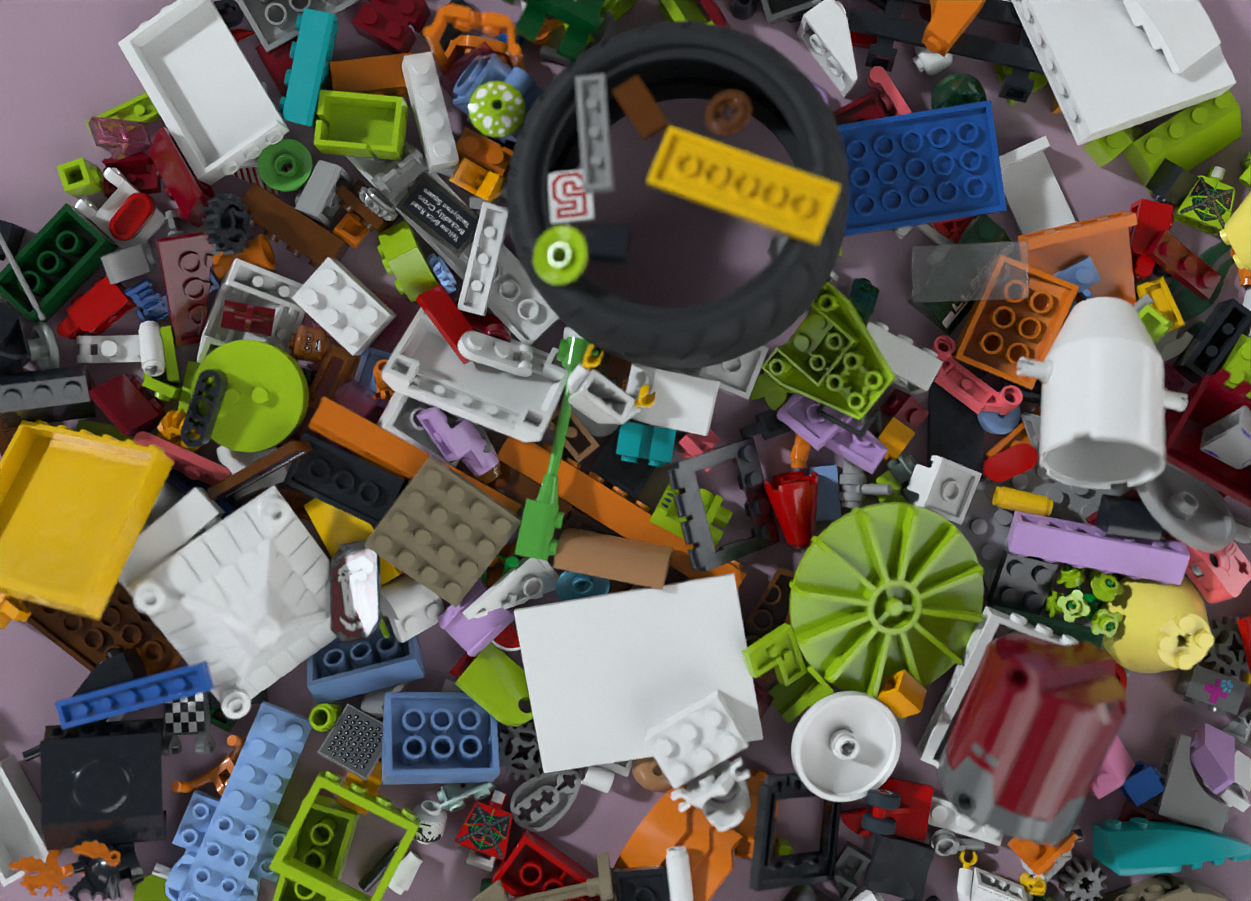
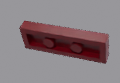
[1146,230,1222,300]

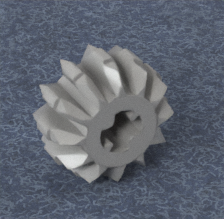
[1058,857,1108,901]

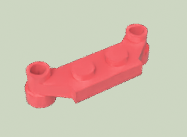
[931,335,1023,415]

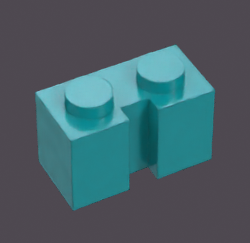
[616,422,676,467]

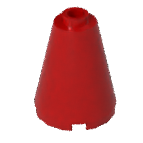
[764,471,819,548]

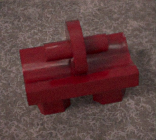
[220,300,276,337]

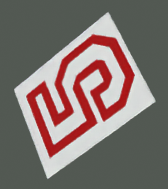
[547,169,594,224]

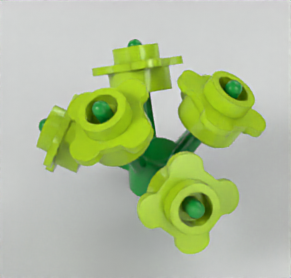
[1043,564,1124,637]

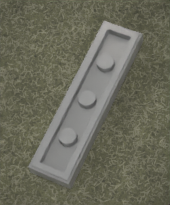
[575,73,614,194]

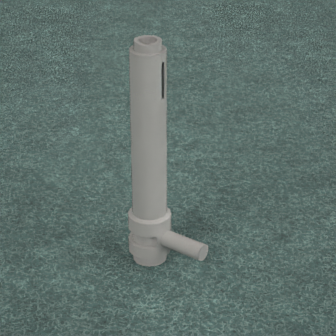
[839,413,892,508]

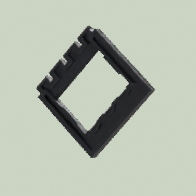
[667,437,780,571]
[749,773,842,892]

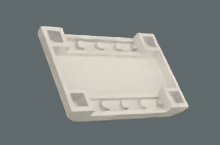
[381,308,568,442]

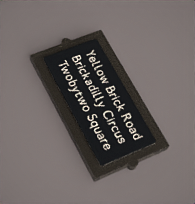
[396,172,479,258]

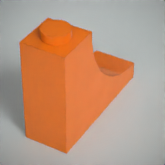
[921,0,986,57]

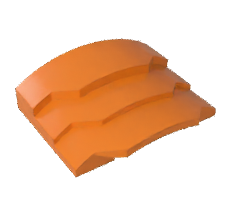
[613,784,744,901]

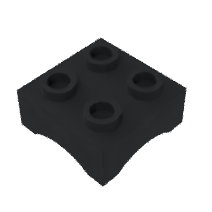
[864,834,935,901]

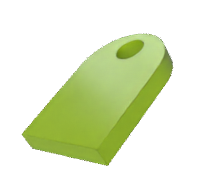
[454,642,533,726]

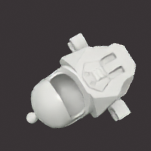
[671,757,751,832]

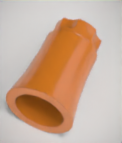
[212,234,277,281]

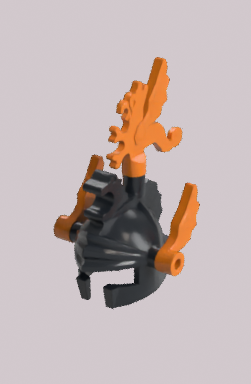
[9,840,145,901]

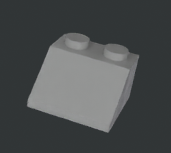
[295,160,353,228]

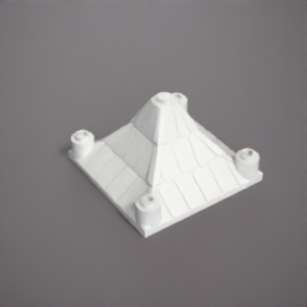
[126,485,337,719]

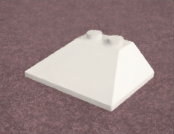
[197,258,306,363]

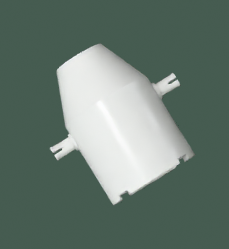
[1016,297,1188,489]

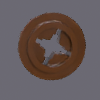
[705,90,752,138]

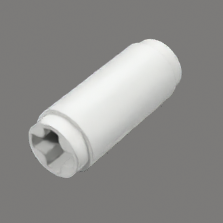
[138,321,165,376]
[666,846,694,901]

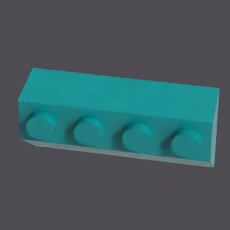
[279,8,340,128]

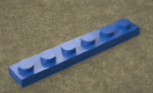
[54,661,214,729]

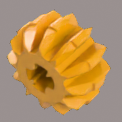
[157,408,201,453]

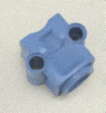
[451,53,544,144]

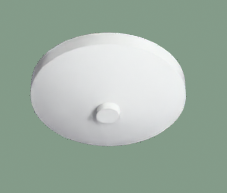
[791,691,901,802]

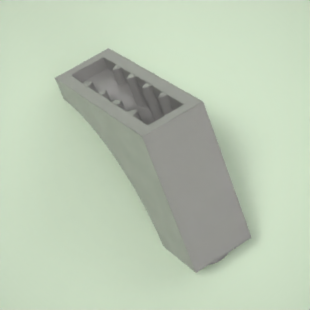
[1147,729,1229,833]

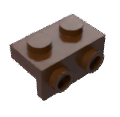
[336,180,399,233]

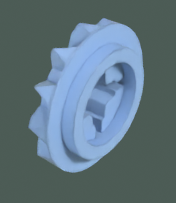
[428,253,457,294]

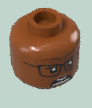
[289,325,330,363]

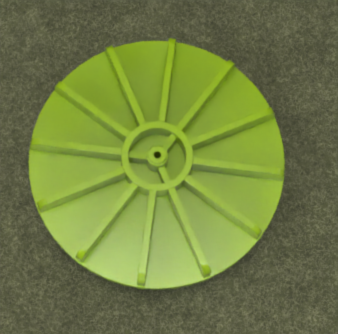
[789,502,985,698]

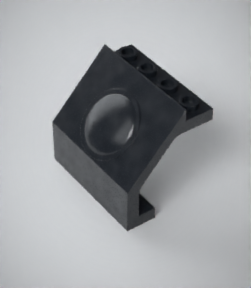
[40,718,167,850]

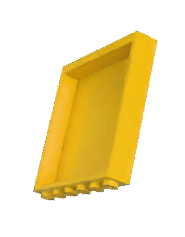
[0,420,174,620]

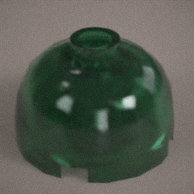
[931,73,987,110]

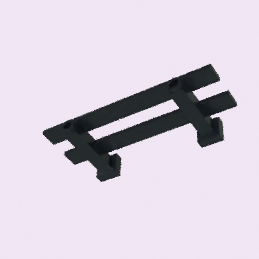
[848,0,1045,103]

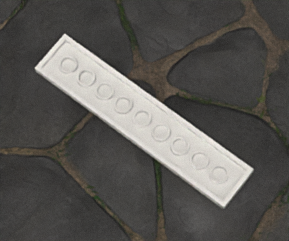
[345,141,560,346]

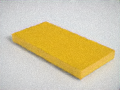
[304,498,402,586]

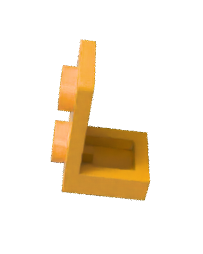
[449,156,504,203]

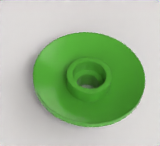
[258,139,313,192]

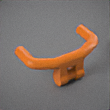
[171,735,246,796]

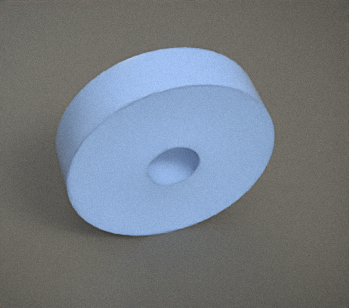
[977,391,1020,435]

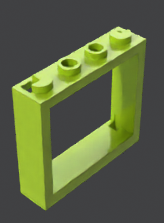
[269,770,421,901]

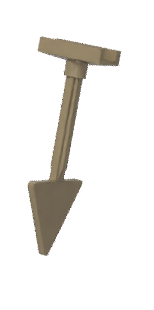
[471,852,617,901]

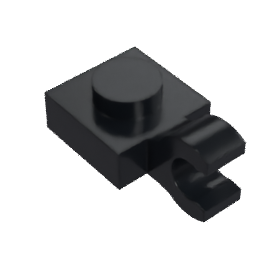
[739,406,791,441]

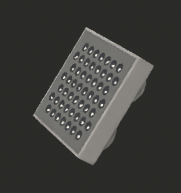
[318,704,383,781]

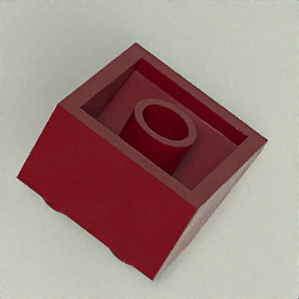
[88,373,166,436]

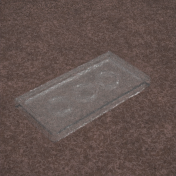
[912,241,1029,303]

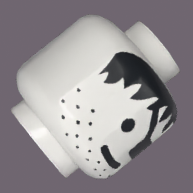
[412,800,447,844]

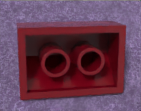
[148,127,216,228]

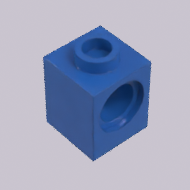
[1119,760,1165,807]

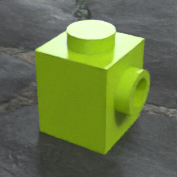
[56,157,104,199]

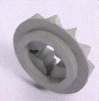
[358,187,398,221]

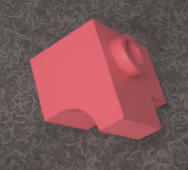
[677,428,720,472]

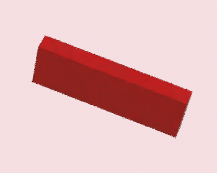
[416,284,474,365]

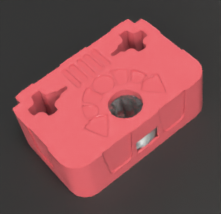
[1165,533,1251,604]

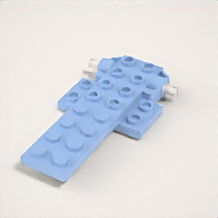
[152,701,312,901]

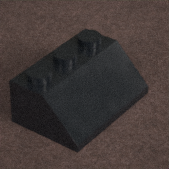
[0,364,96,428]

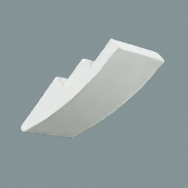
[1123,0,1221,74]

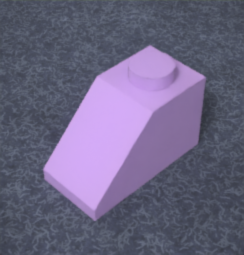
[1188,723,1235,794]

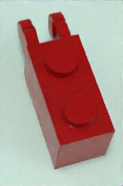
[1128,198,1174,281]
[56,276,137,340]

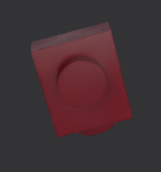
[880,389,929,432]

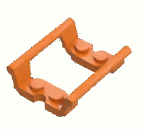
[423,4,526,73]

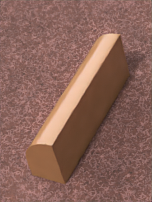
[553,527,673,589]

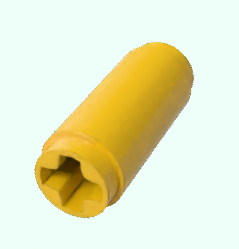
[992,486,1053,517]

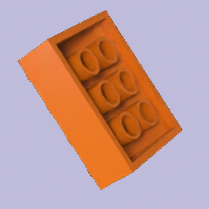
[952,255,1080,390]

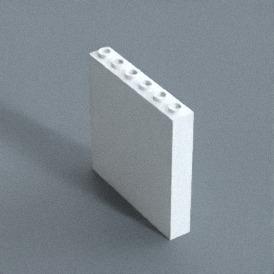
[1011,0,1236,145]

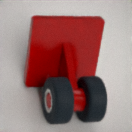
[862,777,933,841]

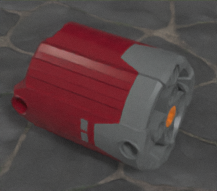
[938,634,1128,846]

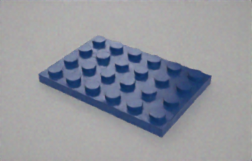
[837,100,1007,237]

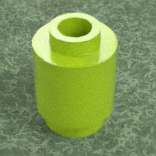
[309,703,344,732]

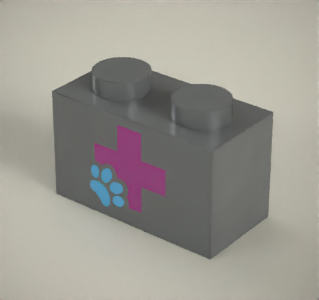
[1174,664,1248,716]

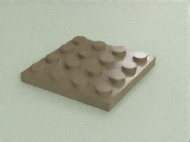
[364,455,522,607]

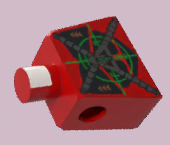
[454,790,513,861]

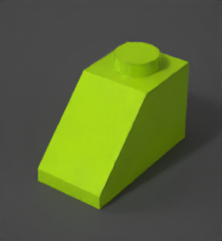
[1083,125,1143,168]

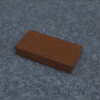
[612,75,669,142]

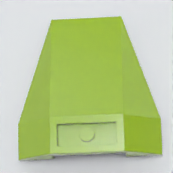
[761,282,896,420]

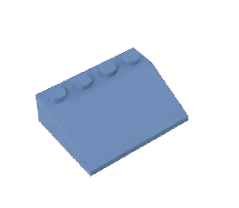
[382,692,500,785]

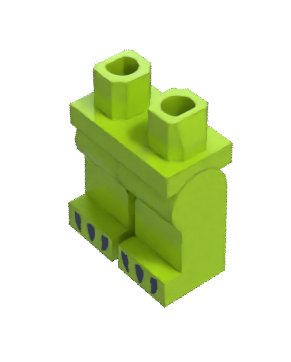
[649,483,733,547]

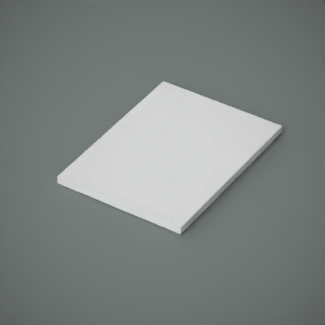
[514,573,763,773]

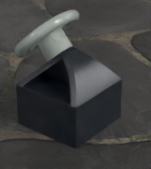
[0,303,59,375]

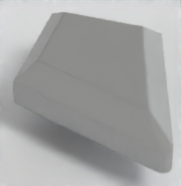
[360,682,408,717]

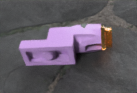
[416,406,502,484]

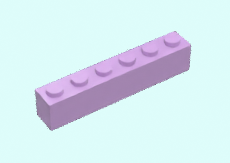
[1007,511,1190,585]

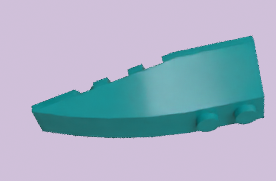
[1093,817,1251,875]

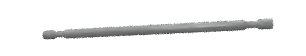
[0,233,46,321]

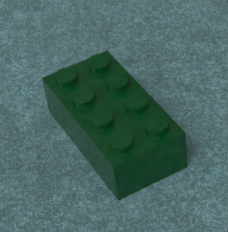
[0,203,119,323]

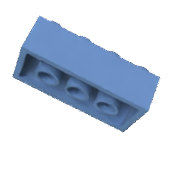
[307,622,425,704]

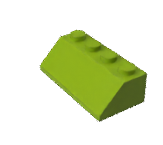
[1122,89,1242,195]

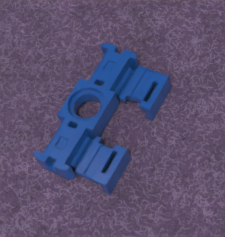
[125,269,221,322]

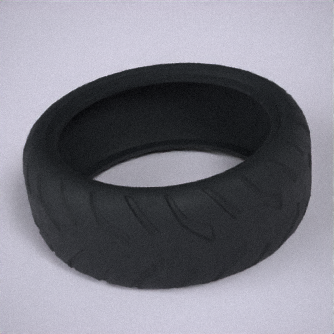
[507,21,849,369]

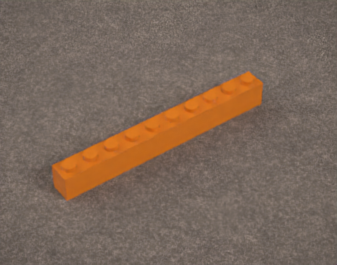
[497,436,747,589]

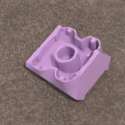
[437,578,515,657]

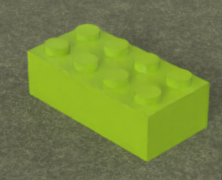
[273,794,360,901]

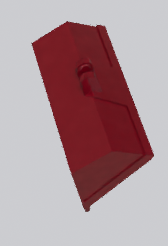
[1164,369,1251,508]

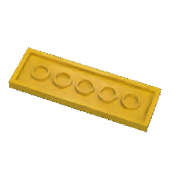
[647,126,840,245]

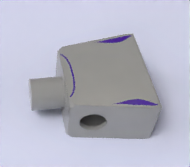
[1200,406,1251,469]

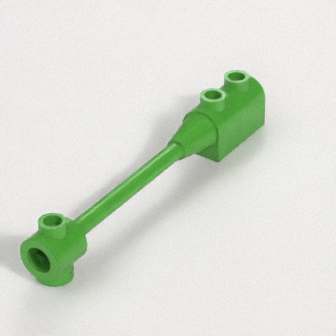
[515,337,599,561]

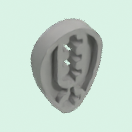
[510,768,582,832]

